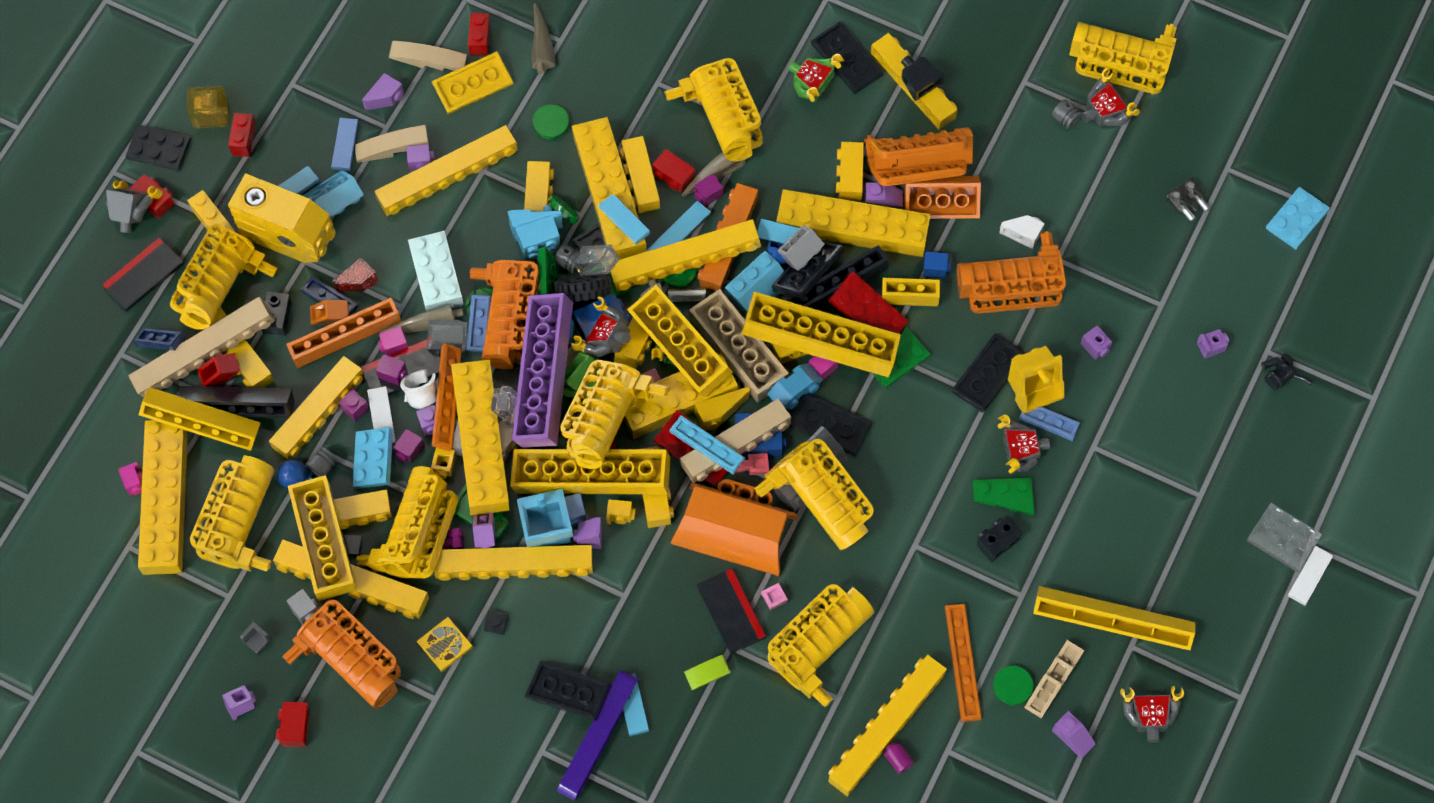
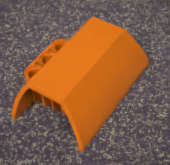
[671,479,798,576]

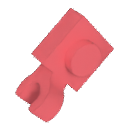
[736,453,769,475]

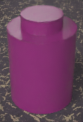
[884,742,915,775]

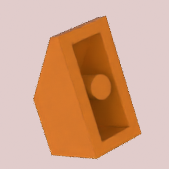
[310,300,349,325]

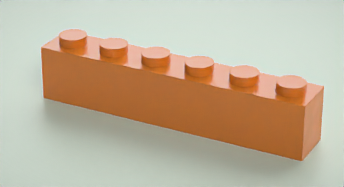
[697,183,758,292]
[286,298,401,369]

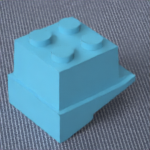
[507,205,563,260]
[517,489,573,547]

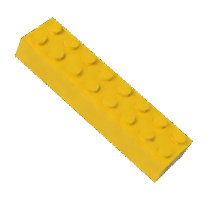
[572,117,647,262]
[776,189,930,257]
[741,292,901,377]
[451,359,509,516]
[138,420,188,575]
[510,449,671,494]

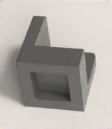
[240,622,272,655]

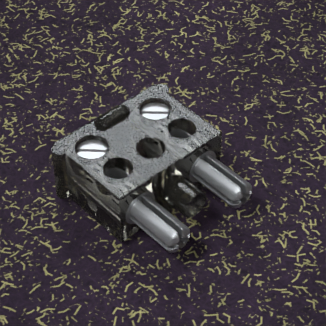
[1165,177,1210,221]

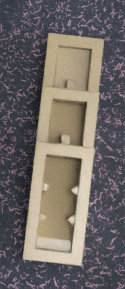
[389,41,467,71]
[355,125,428,163]
[1024,640,1084,718]

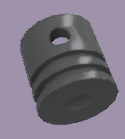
[1051,99,1083,130]
[555,244,585,274]
[306,446,338,477]

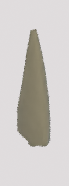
[531,3,556,74]
[682,151,746,198]
[380,304,464,333]

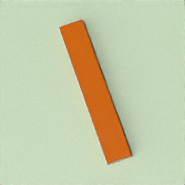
[432,343,462,451]
[945,604,981,722]

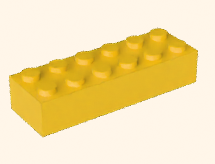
[627,285,733,397]
[624,354,738,439]
[288,475,357,601]

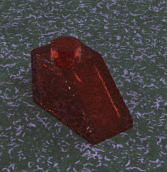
[333,257,378,292]

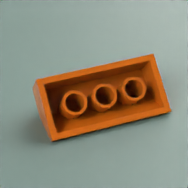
[904,176,981,219]

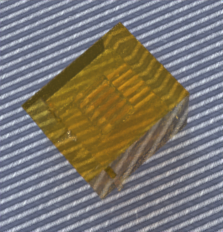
[187,86,229,128]

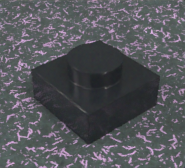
[484,610,508,635]

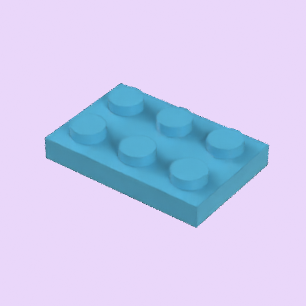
[1266,187,1330,250]
[353,427,393,489]

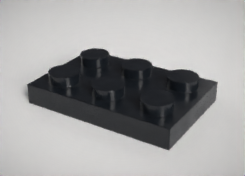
[126,124,191,171]

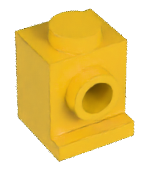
[431,448,457,479]
[606,499,636,525]

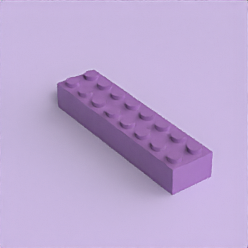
[512,293,573,448]

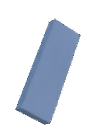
[331,118,359,171]
[466,295,491,352]
[1019,407,1080,441]

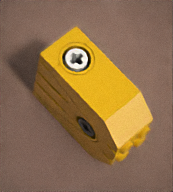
[228,173,336,263]

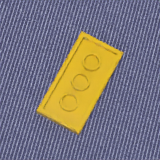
[432,51,514,114]

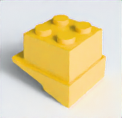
[1008,346,1064,414]

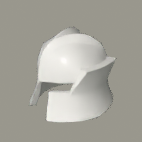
[400,369,436,409]

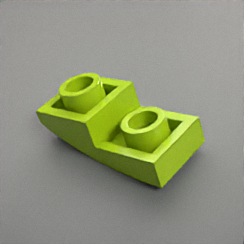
[684,655,731,690]

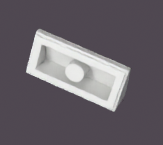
[668,288,706,302]

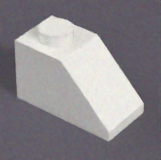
[999,215,1045,249]

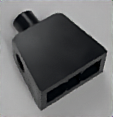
[901,55,944,101]

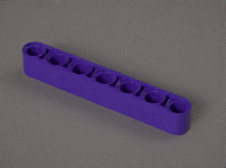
[557,670,640,801]

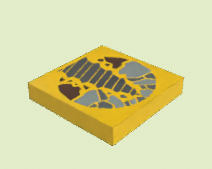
[417,617,473,672]

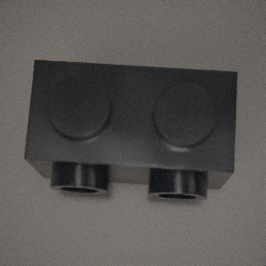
[261,291,292,336]
[976,516,1023,562]

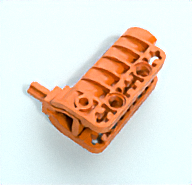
[864,127,973,186]
[957,231,1066,314]
[470,260,540,369]
[282,600,401,709]

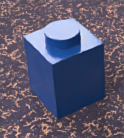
[923,252,951,278]

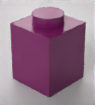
[693,174,723,207]
[376,354,408,385]
[339,389,369,423]
[393,429,424,463]

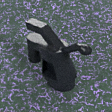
[1261,354,1312,390]

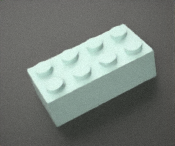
[408,231,464,312]

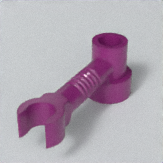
[427,528,464,554]

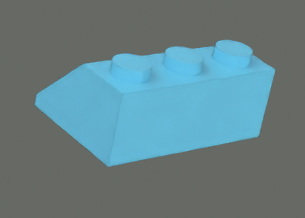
[303,170,364,217]
[725,251,784,315]

